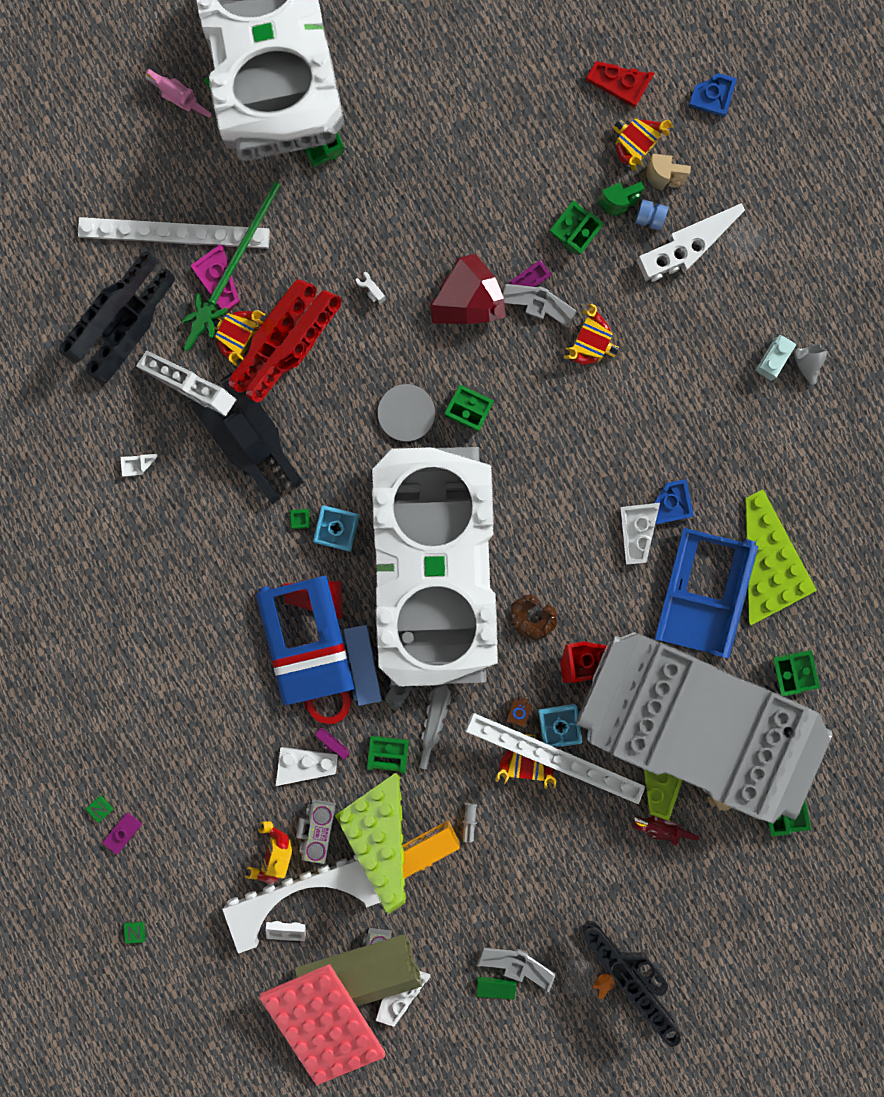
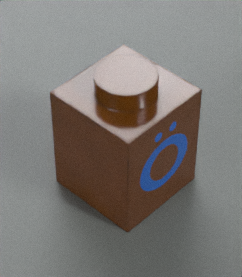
[506,696,532,728]

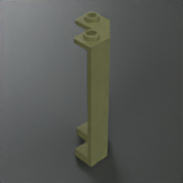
[294,934,422,1006]

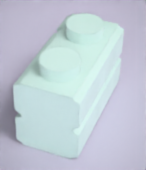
[755,335,796,380]

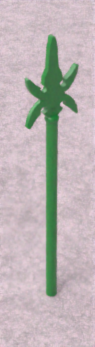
[181,181,281,352]

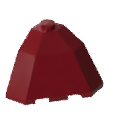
[430,254,505,324]

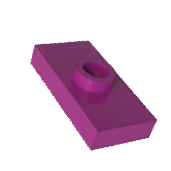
[509,259,551,287]
[315,728,350,760]
[102,812,142,855]

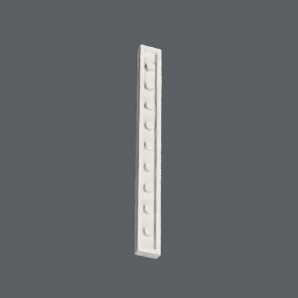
[78,217,270,249]
[465,713,646,804]

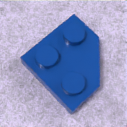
[688,73,737,117]
[653,479,694,524]

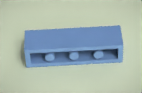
[341,624,382,705]

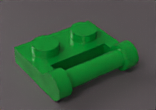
[367,735,409,774]

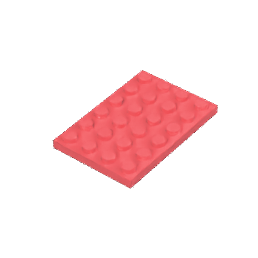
[259,964,385,1086]

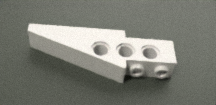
[637,203,745,282]
[136,350,236,416]

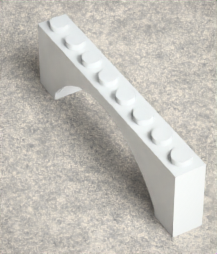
[223,855,380,953]

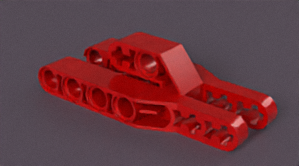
[229,279,342,402]

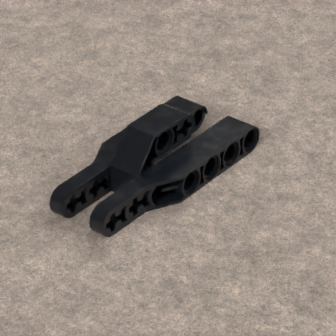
[59,251,175,384]
[189,370,304,504]
[583,921,681,1047]

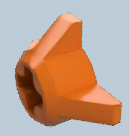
[593,974,615,999]

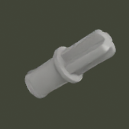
[462,803,477,843]

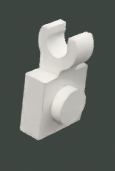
[356,272,386,304]

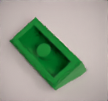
[476,977,516,999]

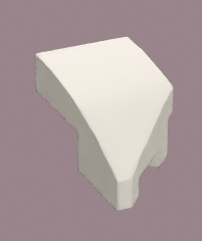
[121,454,157,477]

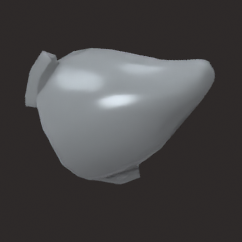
[794,343,827,385]

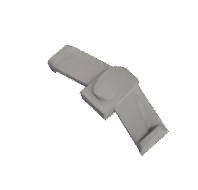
[501,284,576,329]
[476,948,556,992]

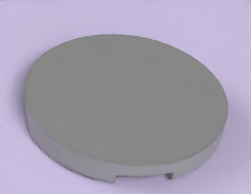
[378,384,435,442]

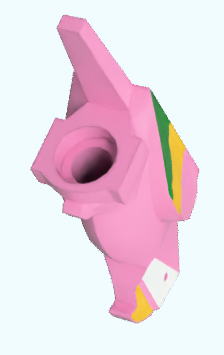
[145,69,212,118]

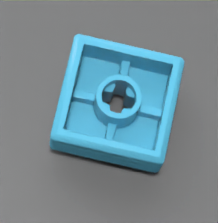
[313,505,360,551]
[538,704,583,748]

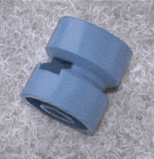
[635,199,668,231]

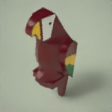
[631,815,699,846]

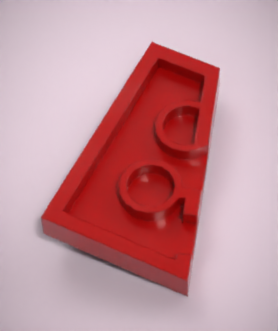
[586,61,655,108]
[283,581,343,619]

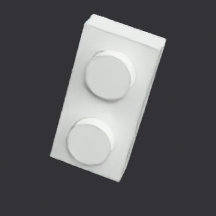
[266,921,306,941]

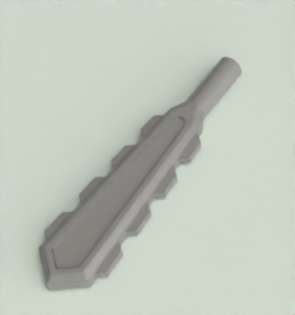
[419,684,452,769]

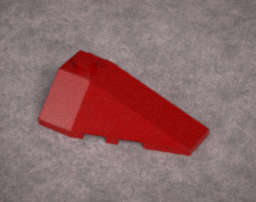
[560,641,607,683]

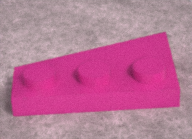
[190,244,240,313]

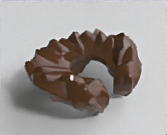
[509,594,557,640]

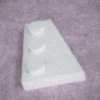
[621,503,660,564]
[276,747,338,786]
[376,971,430,1026]

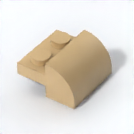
[646,154,691,191]

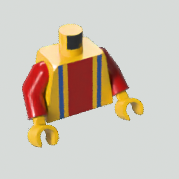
[613,119,674,171]
[564,304,619,365]
[212,310,266,366]
[496,734,556,789]
[245,821,292,884]

